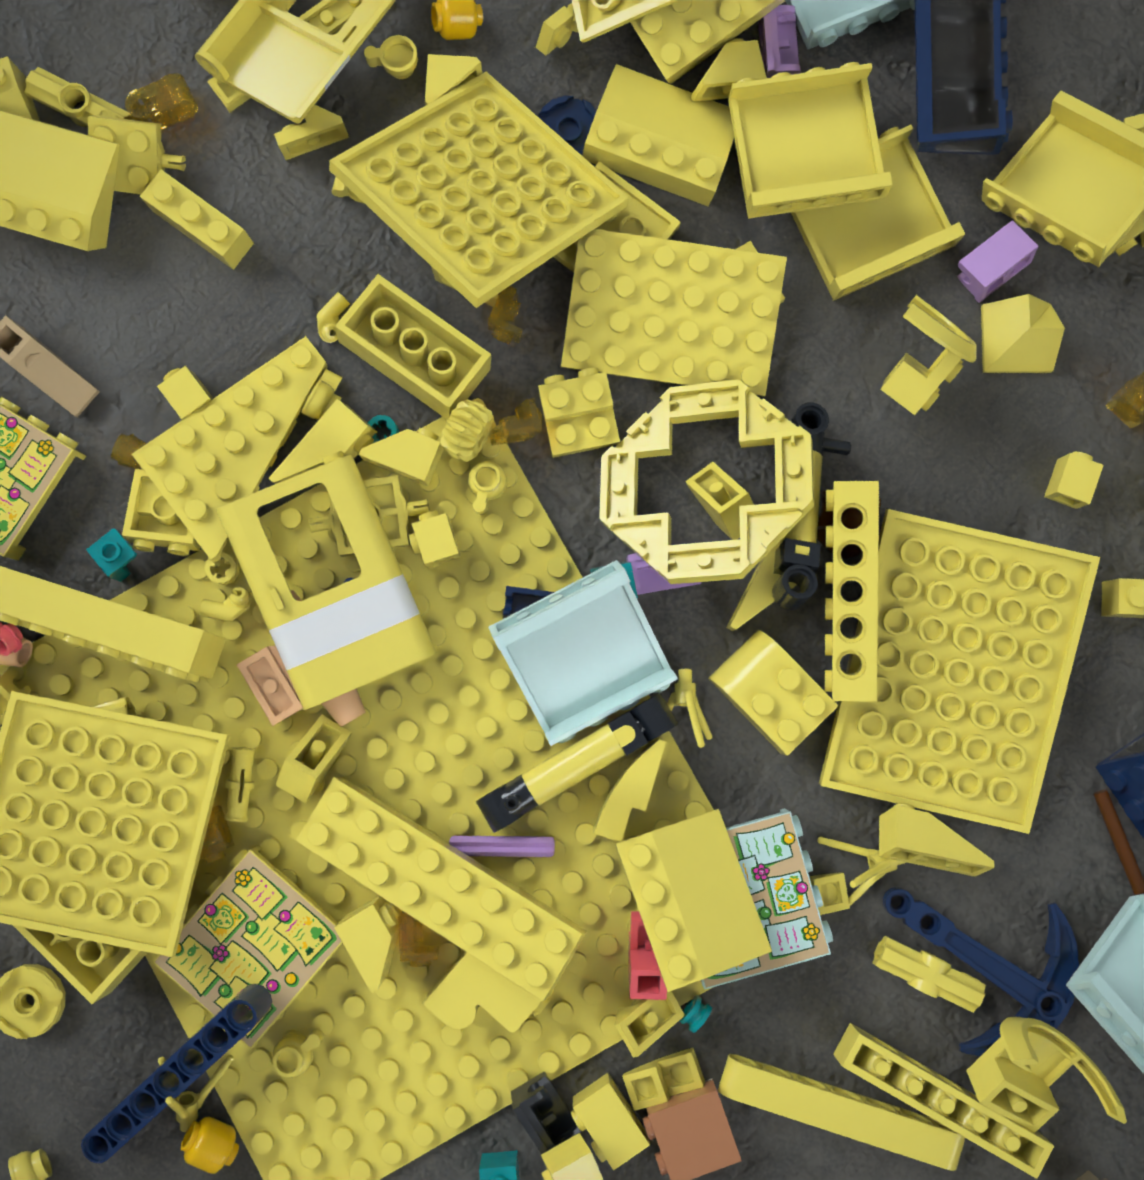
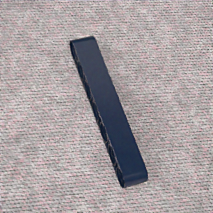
[81,984,272,1163]

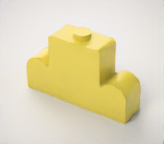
[423,887,550,1033]

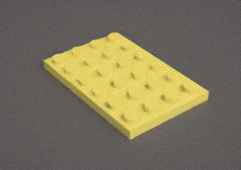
[561,229,787,397]

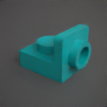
[86,529,137,582]

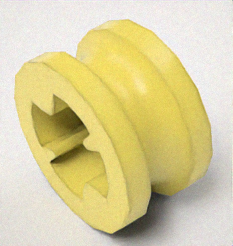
[205,552,240,585]

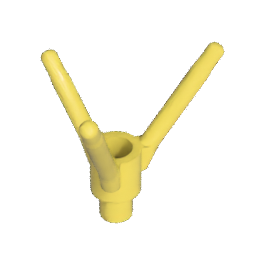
[643,669,712,748]
[817,837,907,906]
[158,1055,234,1132]

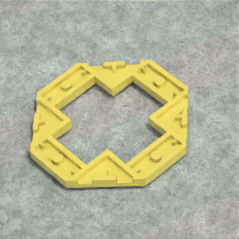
[599,379,815,584]

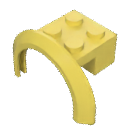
[880,295,976,415]
[966,1017,1127,1133]

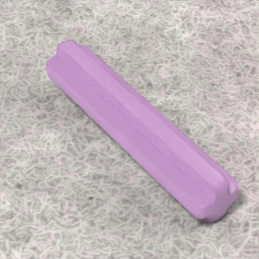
[449,836,555,857]

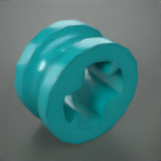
[368,415,399,443]
[679,995,712,1033]

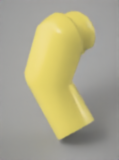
[316,292,350,343]
[200,587,252,621]

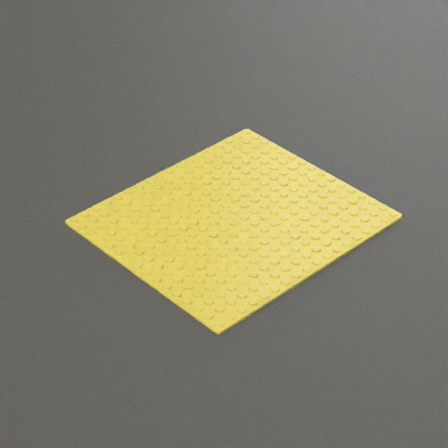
[0,398,714,1180]

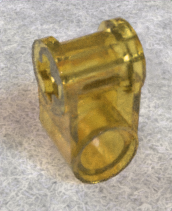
[125,73,198,129]

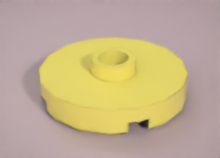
[0,964,66,1039]

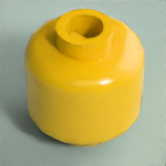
[431,0,483,40]
[180,1117,239,1174]

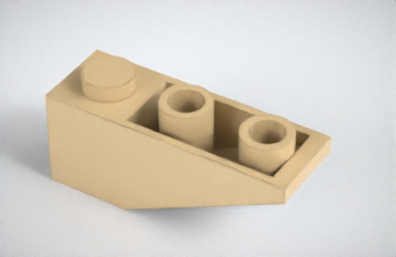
[0,315,100,418]

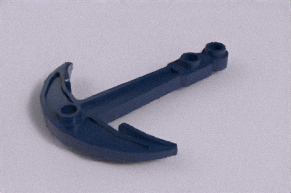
[883,887,1079,1056]

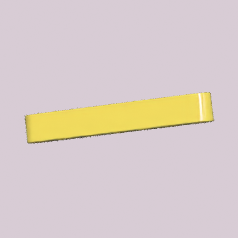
[718,1054,965,1171]

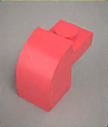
[628,911,667,1000]

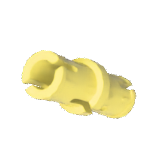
[224,747,255,822]

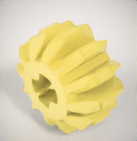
[440,399,494,462]

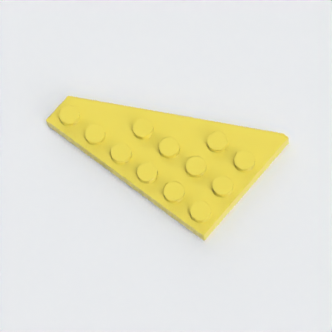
[132,336,328,563]

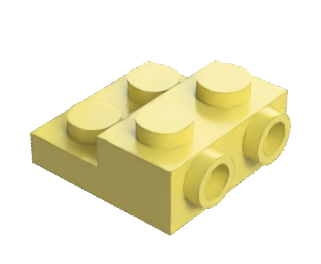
[538,368,620,458]
[122,469,200,556]

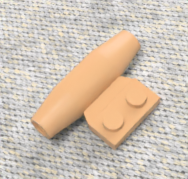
[237,590,366,727]

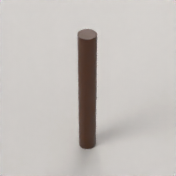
[1093,789,1144,894]

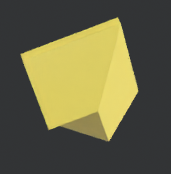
[981,294,1065,373]

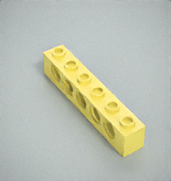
[825,481,879,702]
[833,1023,1054,1179]

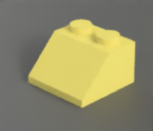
[334,896,402,994]

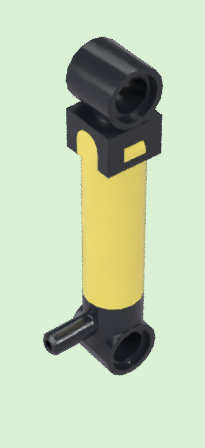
[772,402,852,610]
[475,693,679,833]

